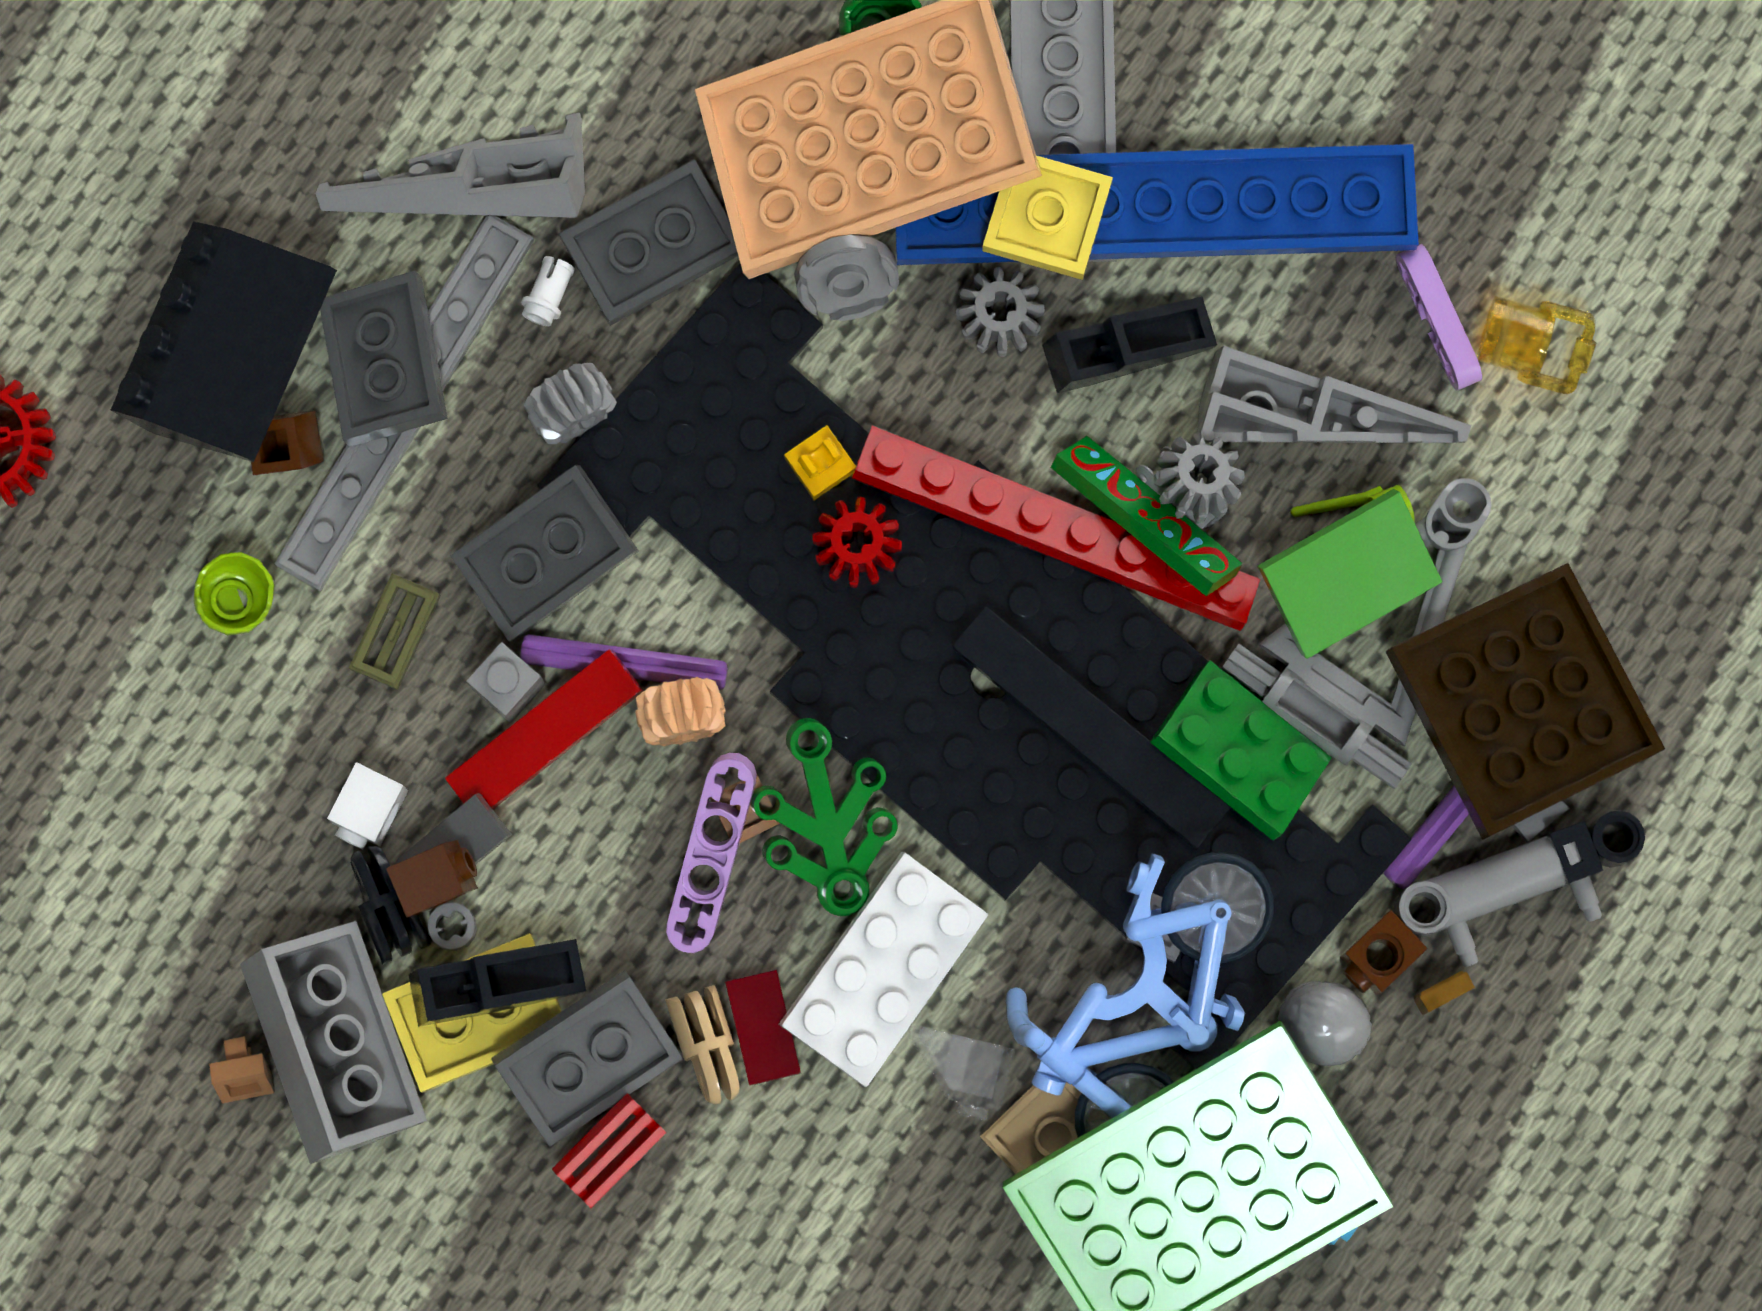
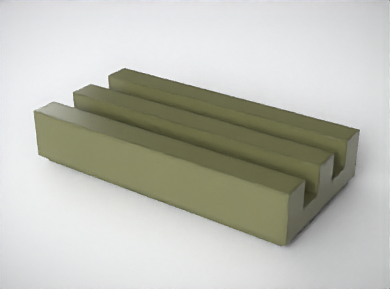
[349,573,441,690]

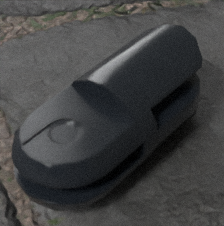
[350,846,431,965]

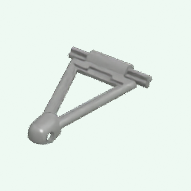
[1221,478,1491,789]

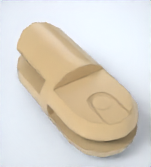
[665,985,740,1104]

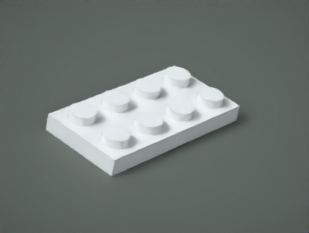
[778,852,989,1087]

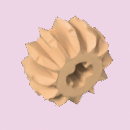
[635,677,726,747]

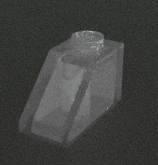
[908,1024,1015,1121]

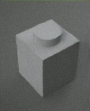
[466,642,545,723]

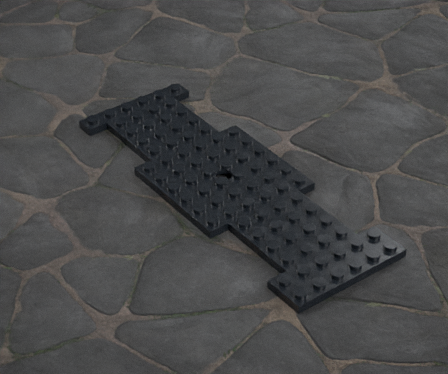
[537,264,1412,1070]

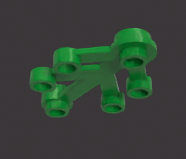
[750,718,898,916]

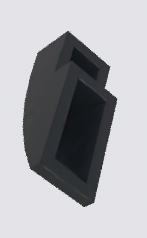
[1042,297,1217,393]
[408,939,586,1027]

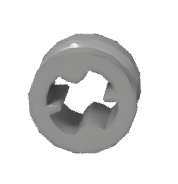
[428,902,477,951]

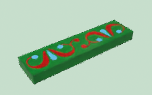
[1050,436,1243,596]

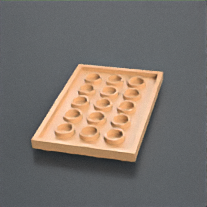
[695,0,1042,279]

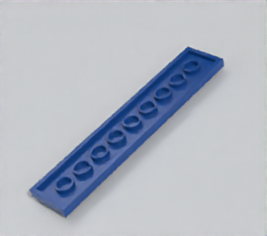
[896,144,1419,265]

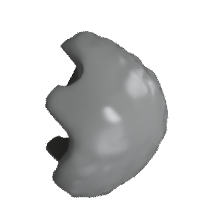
[1277,981,1372,1066]

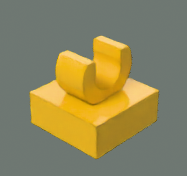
[784,425,856,500]

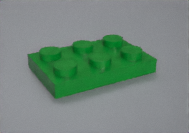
[1150,660,1332,841]

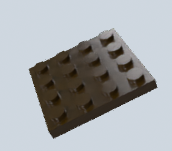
[1386,563,1665,840]

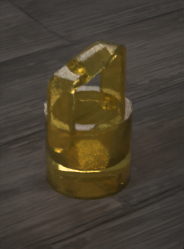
[1477,296,1597,394]

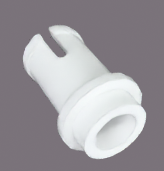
[521,256,575,326]

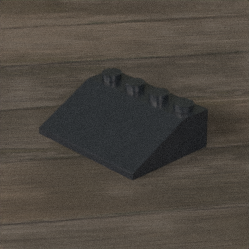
[110,221,337,462]

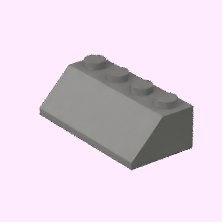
[240,921,427,1164]

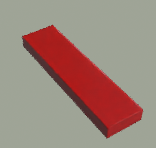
[445,649,643,809]

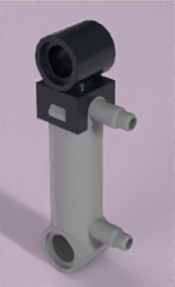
[1393,810,1645,967]

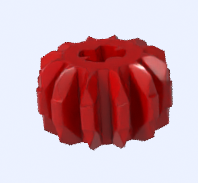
[812,497,902,588]

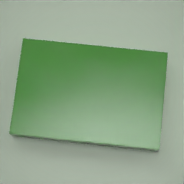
[1258,489,1443,659]

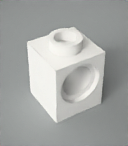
[327,762,408,850]

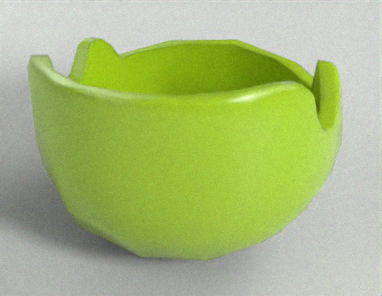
[193,552,274,636]

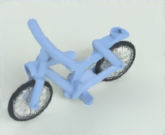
[1006,852,1274,1138]

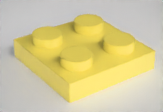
[982,155,1113,280]

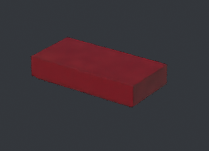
[725,970,801,1086]

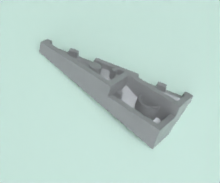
[315,113,585,218]
[1197,346,1471,443]

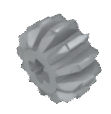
[956,267,1045,357]
[524,363,617,444]
[1153,431,1245,524]

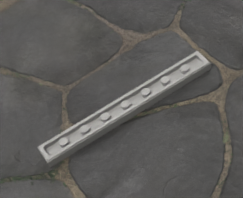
[274,215,534,592]

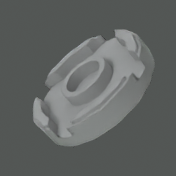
[794,234,899,321]

